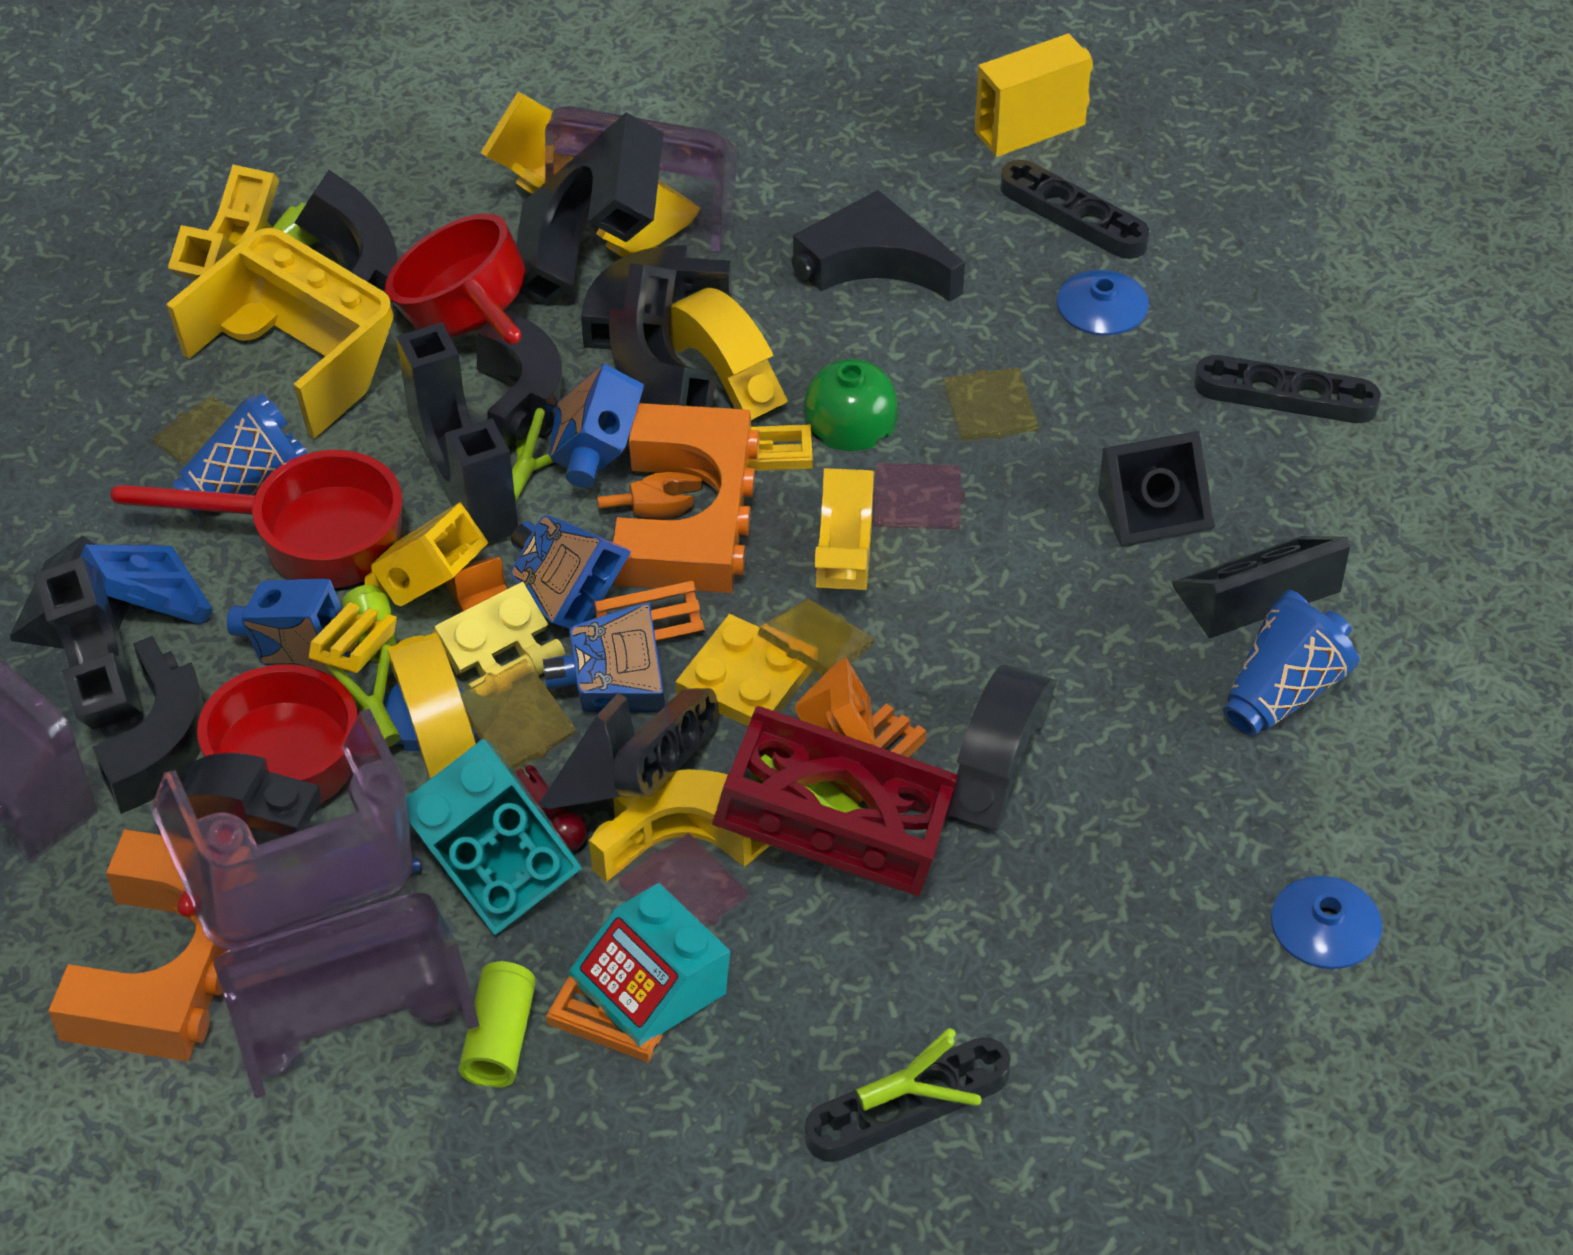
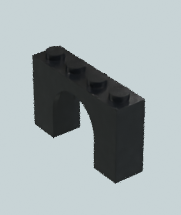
[516,112,664,306]
[396,322,518,543]

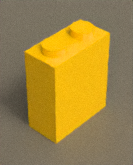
[974,33,1093,157]

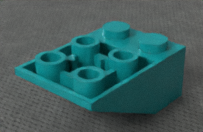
[397,738,583,936]

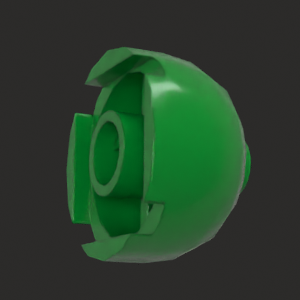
[803,359,898,452]

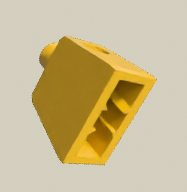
[365,502,488,606]

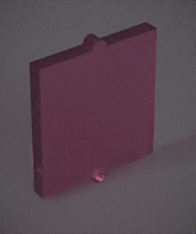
[873,463,965,530]
[619,833,748,926]

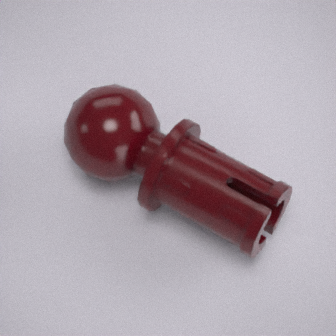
[516,765,587,852]

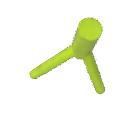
[512,408,554,501]
[326,644,401,747]
[855,1028,981,1111]

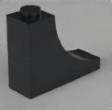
[791,190,965,302]

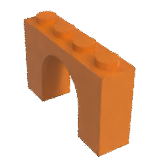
[613,403,760,593]
[48,829,261,1062]

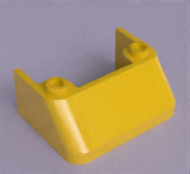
[480,91,701,258]
[166,228,393,439]

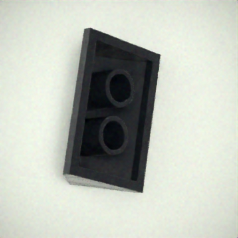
[1172,536,1350,639]

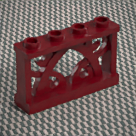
[712,706,958,897]

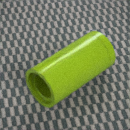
[458,961,536,1088]

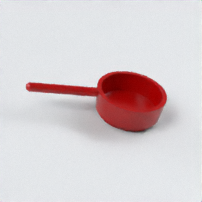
[385,214,525,345]
[110,450,402,588]
[177,664,358,917]

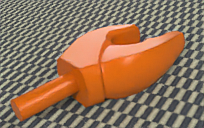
[597,472,702,520]

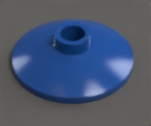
[1057,270,1149,335]
[1271,876,1382,969]

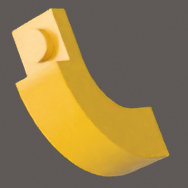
[168,165,280,281]
[669,288,788,420]
[815,468,875,590]
[387,632,476,780]
[589,770,770,882]

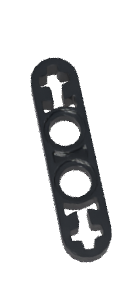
[1000,160,1149,259]
[1194,355,1381,423]
[613,688,719,797]
[805,1037,1011,1162]

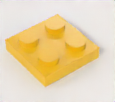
[675,614,817,726]

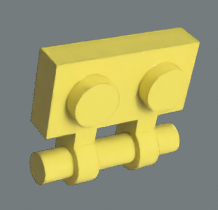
[432,582,566,699]

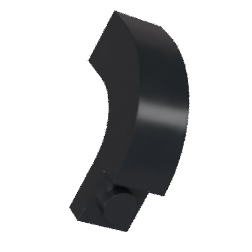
[294,170,397,291]
[581,245,731,349]
[609,263,717,408]
[476,309,562,449]
[92,635,204,814]
[946,664,1057,830]
[158,753,322,842]

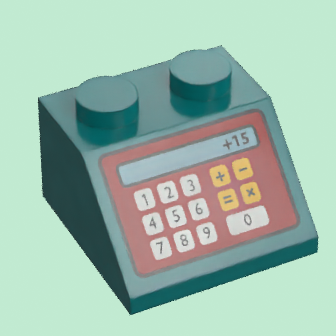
[569,883,730,1047]

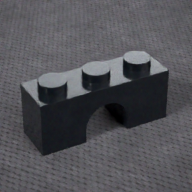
[33,557,143,730]

